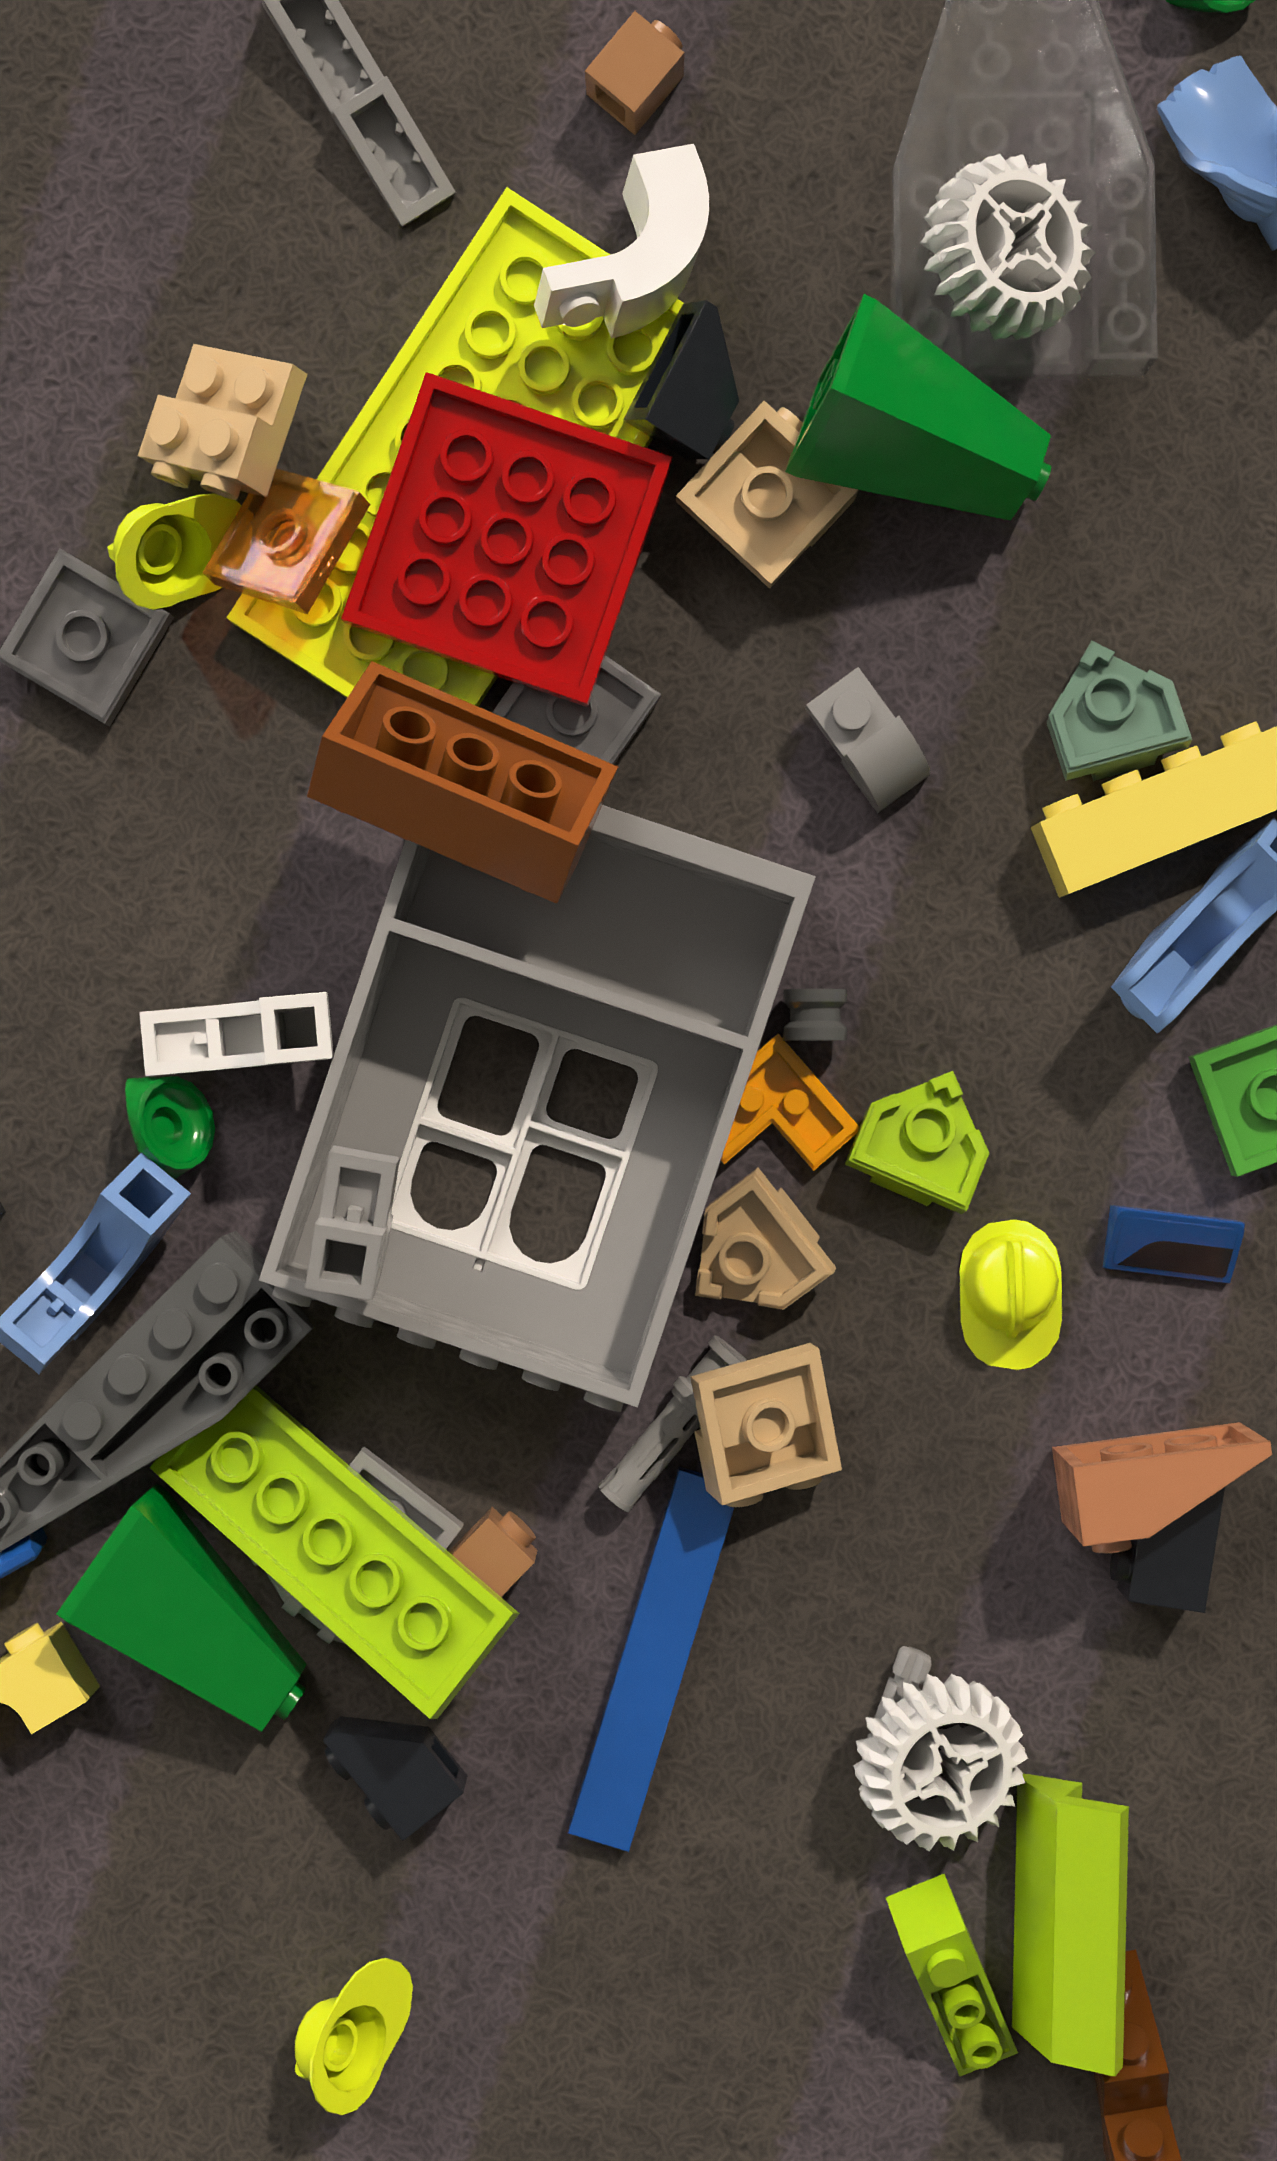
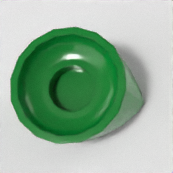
[125,1076,215,1179]

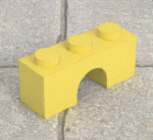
[0,1621,100,1734]

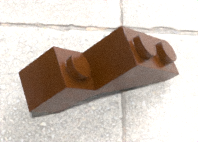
[1094,1949,1182,2161]

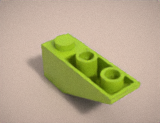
[886,1874,1018,2077]

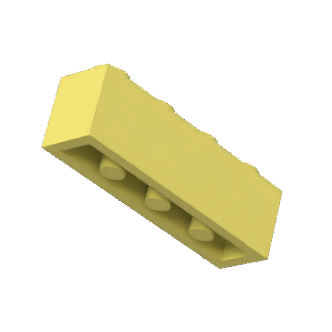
[1031,721,1277,898]

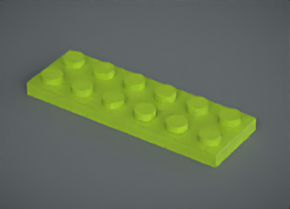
[150,1385,520,1719]

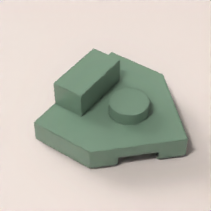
[1047,641,1192,781]

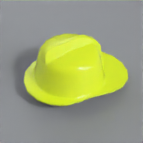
[107,493,256,610]
[959,1220,1062,1370]
[295,1958,413,2115]

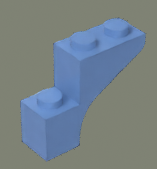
[1111,818,1277,1033]

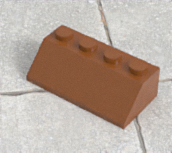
[307,661,618,904]

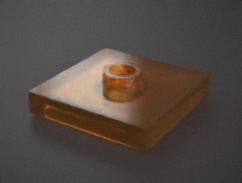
[203,468,370,614]

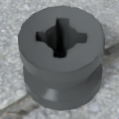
[783,989,847,1041]

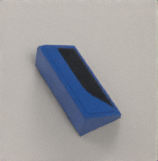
[1103,1205,1245,1283]

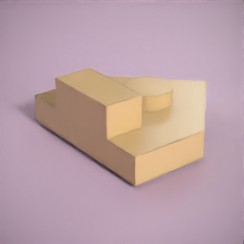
[695,1167,836,1310]

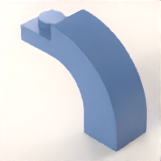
[0,1152,191,1374]

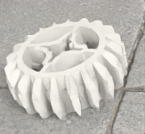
[920,153,1096,340]
[853,1673,1028,1851]

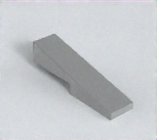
[262,0,456,227]

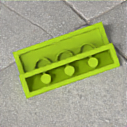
[1012,1774,1129,2077]

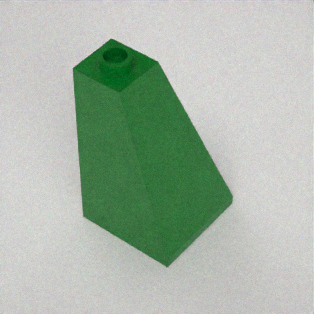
[785,294,1052,521]
[56,1484,307,1732]

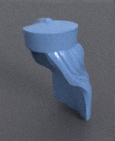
[1157,56,1277,251]

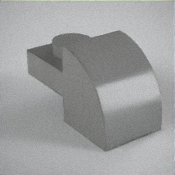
[805,667,930,813]
[305,1145,400,1301]

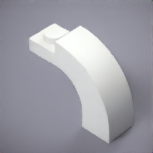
[534,144,709,338]
[139,992,334,1076]

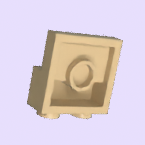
[138,344,307,500]
[676,401,859,588]
[690,1343,842,1507]

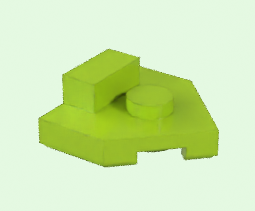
[845,1071,989,1214]

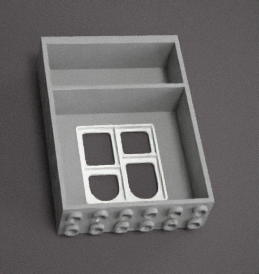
[259,805,816,1412]

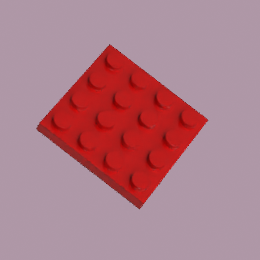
[341,372,672,707]

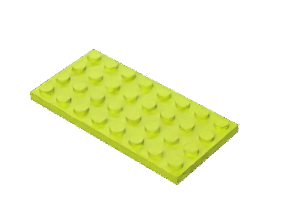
[227,187,683,707]

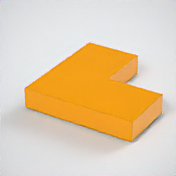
[721,1034,859,1171]

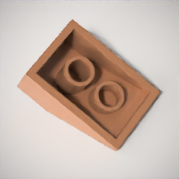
[1052,1422,1272,1553]

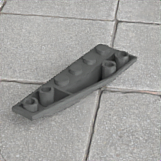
[0,1231,314,1552]

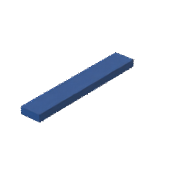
[568,1467,734,1852]

